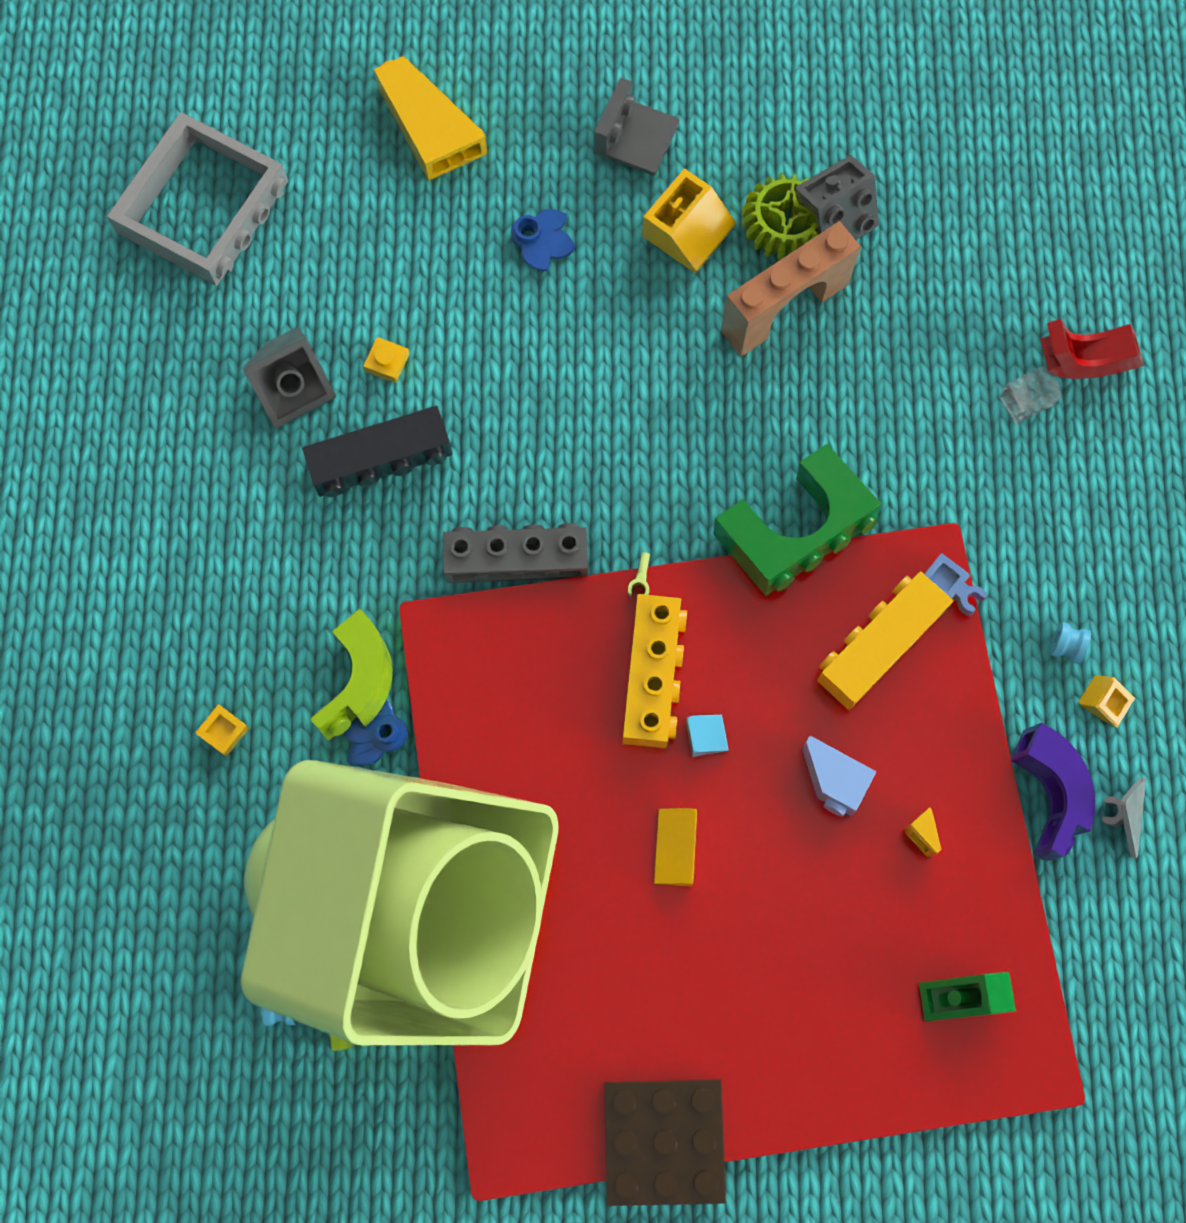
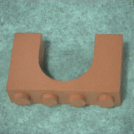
[721,221,861,357]

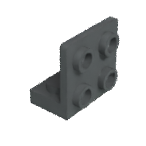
[594,77,679,176]
[795,155,879,240]

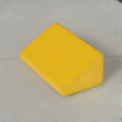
[654,808,697,887]

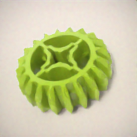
[742,172,818,261]

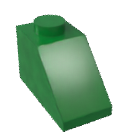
[919,972,1016,1022]

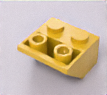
[642,168,736,274]

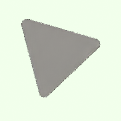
[1102,778,1146,858]

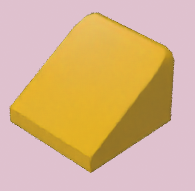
[1078,675,1135,728]
[904,807,941,857]

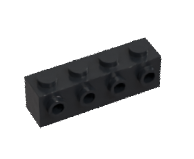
[302,405,453,497]

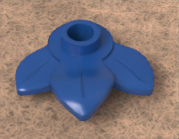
[511,209,576,271]
[343,700,407,766]

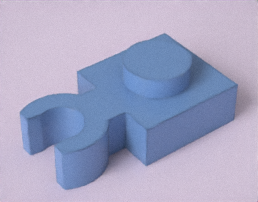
[925,553,987,616]

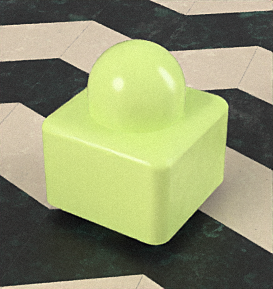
[241,760,558,1045]

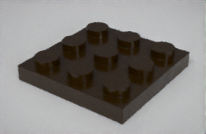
[604,1080,726,1206]

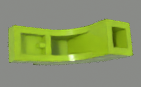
[310,609,392,741]

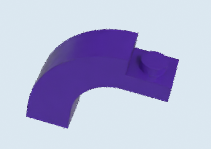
[1010,723,1095,861]

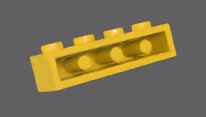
[817,571,954,710]
[623,594,687,748]

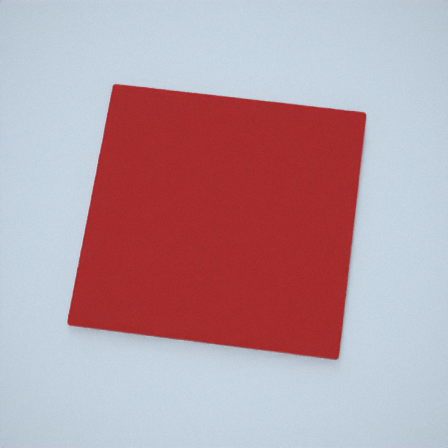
[399,523,1085,1201]

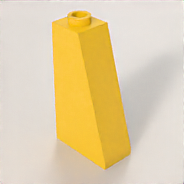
[374,56,488,181]

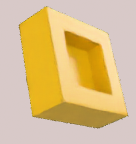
[363,337,410,383]
[195,704,249,757]

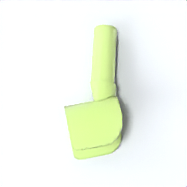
[628,552,650,598]

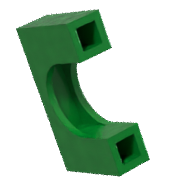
[713,444,881,596]

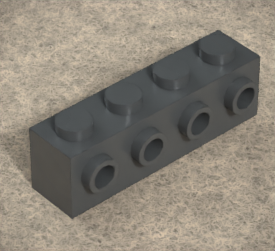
[443,523,588,583]

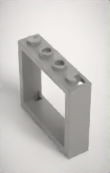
[107,112,288,286]

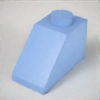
[802,736,876,817]

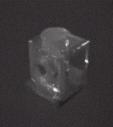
[999,366,1062,425]

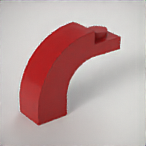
[1040,319,1144,379]

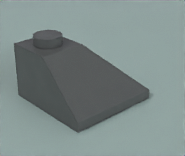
[242,327,336,429]

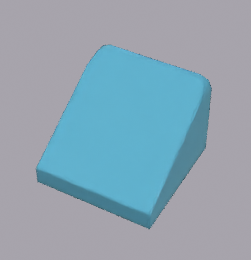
[686,715,729,757]

